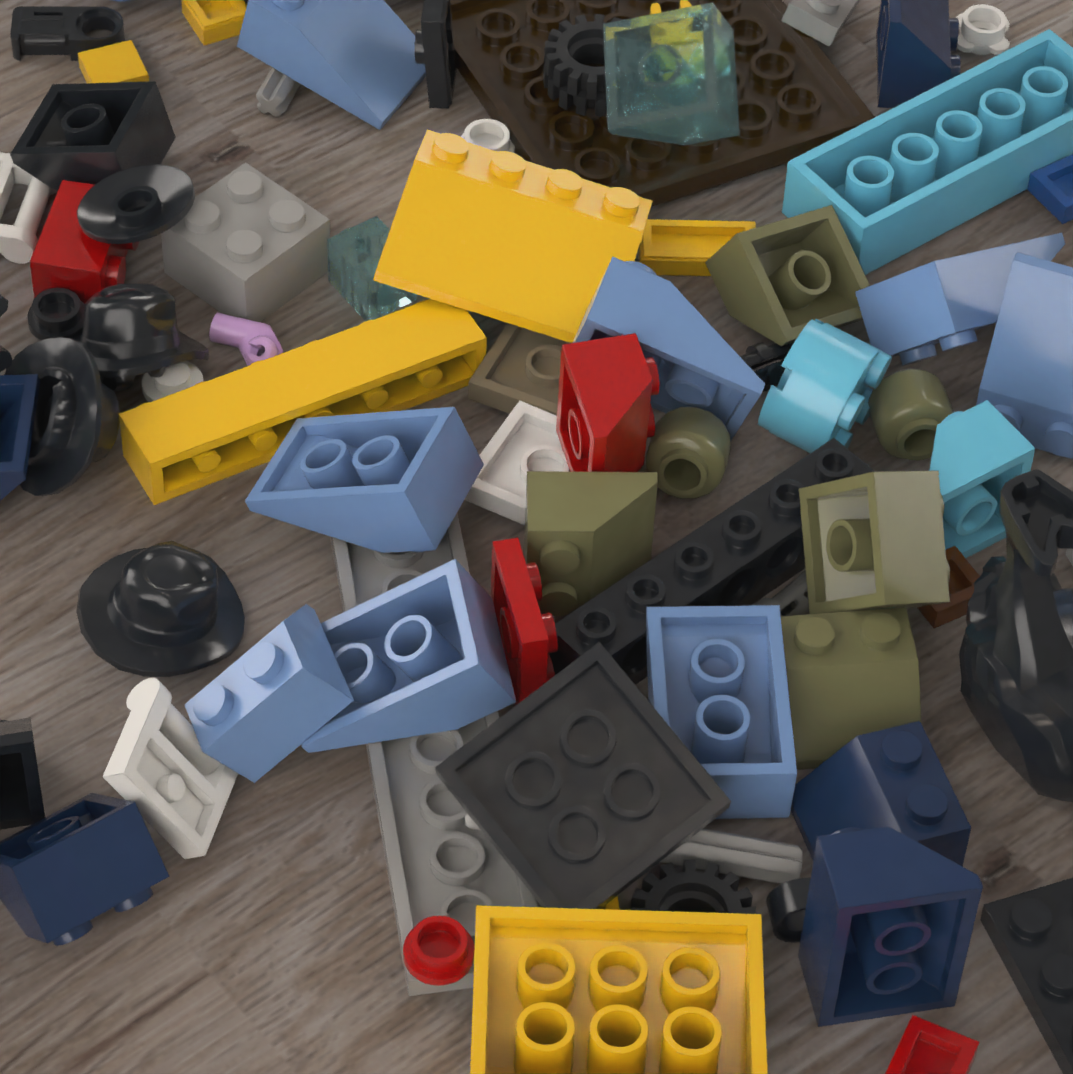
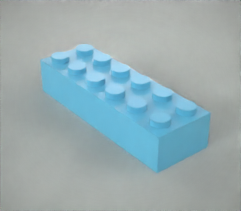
[782,29,1073,275]

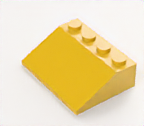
[373,129,653,343]
[470,905,768,1074]

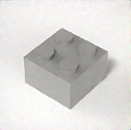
[161,162,331,322]

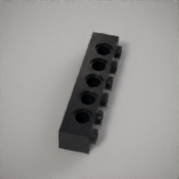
[548,438,875,685]

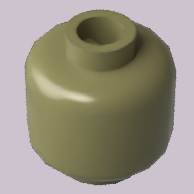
[868,369,954,461]
[645,407,731,499]

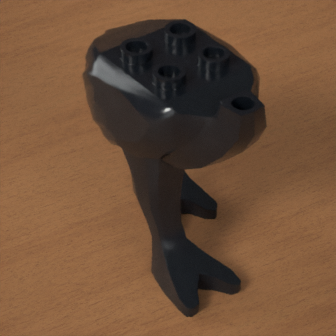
[959,469,1073,802]

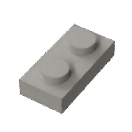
[781,0,860,47]

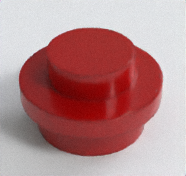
[403,915,475,986]

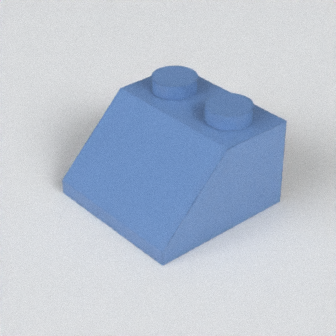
[184,604,354,783]

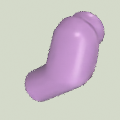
[209,312,284,366]

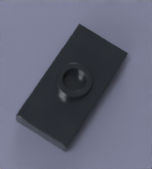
[415,0,457,108]

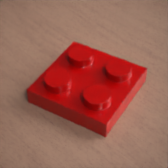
[491,537,558,707]

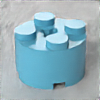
[758,319,892,453]

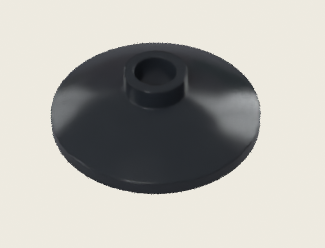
[77,164,195,244]

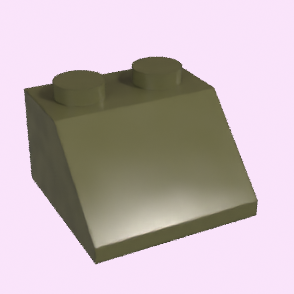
[705,205,870,346]
[524,471,658,616]
[799,471,950,614]
[781,607,922,770]

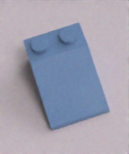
[237,0,426,130]
[855,232,1065,366]
[976,252,1073,459]
[573,257,765,442]
[245,407,484,553]
[301,559,516,753]
[646,605,797,819]

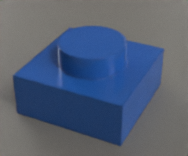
[1027,154,1073,224]

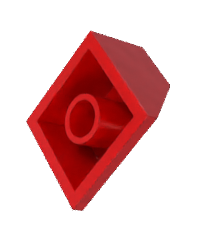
[556,333,660,472]

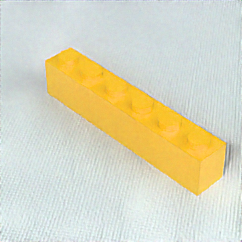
[119,299,487,505]

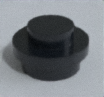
[27,288,85,340]

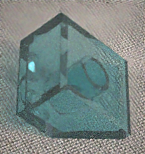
[603,2,740,145]

